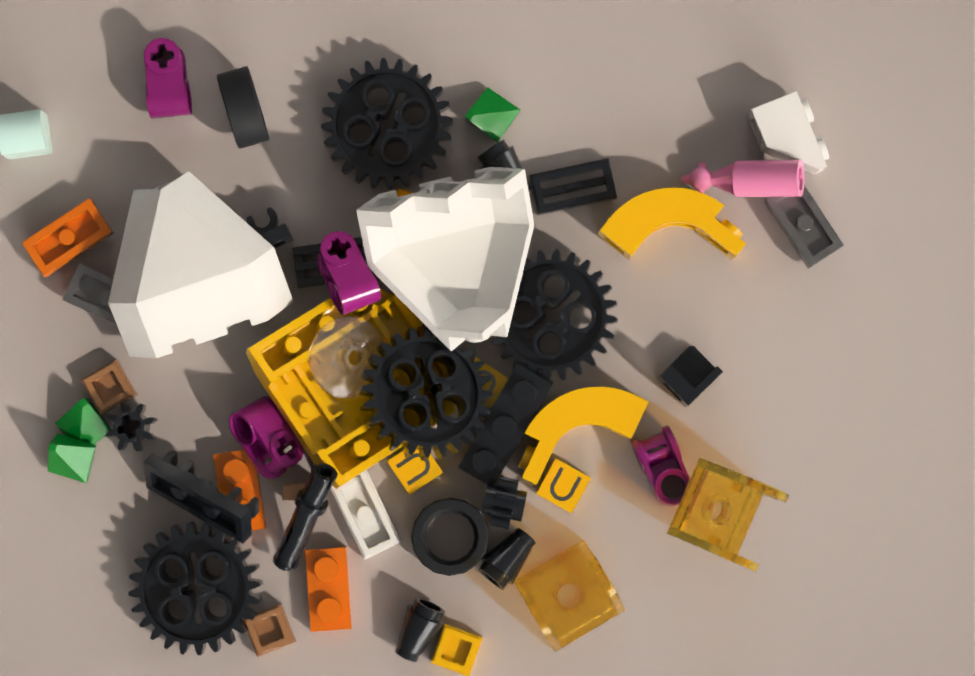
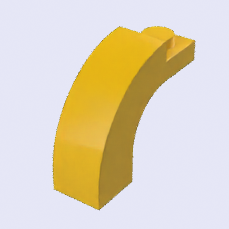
[598,187,746,260]
[518,387,649,485]

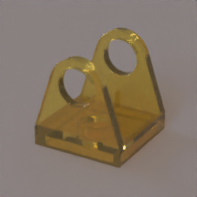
[667,458,789,572]
[514,539,625,652]

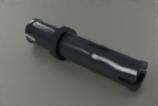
[273,463,338,571]

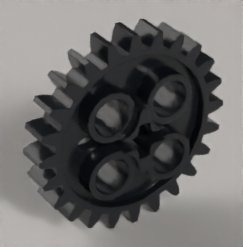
[321,58,453,191]
[491,249,618,381]
[358,326,493,461]
[128,521,263,655]

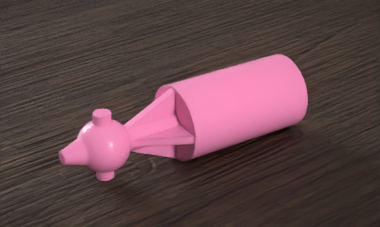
[681,160,805,197]

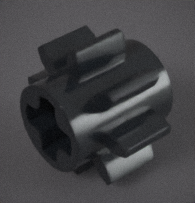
[106,402,158,452]
[481,476,527,529]

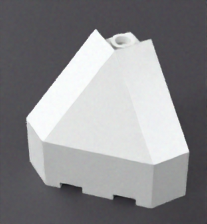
[356,167,534,351]
[108,171,294,358]

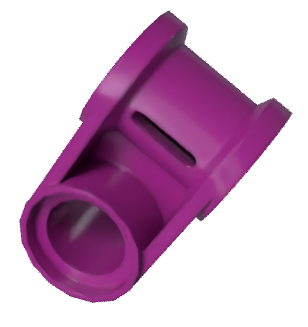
[144,38,192,119]
[317,231,381,316]
[228,396,304,479]
[630,425,692,506]

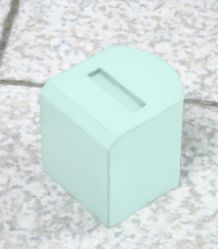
[0,109,53,159]

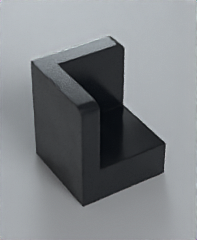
[657,346,723,407]

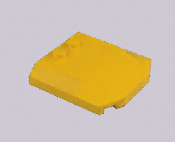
[246,288,456,489]

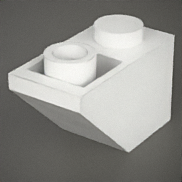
[747,91,829,175]

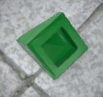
[465,87,521,143]
[55,398,112,444]
[48,434,96,483]

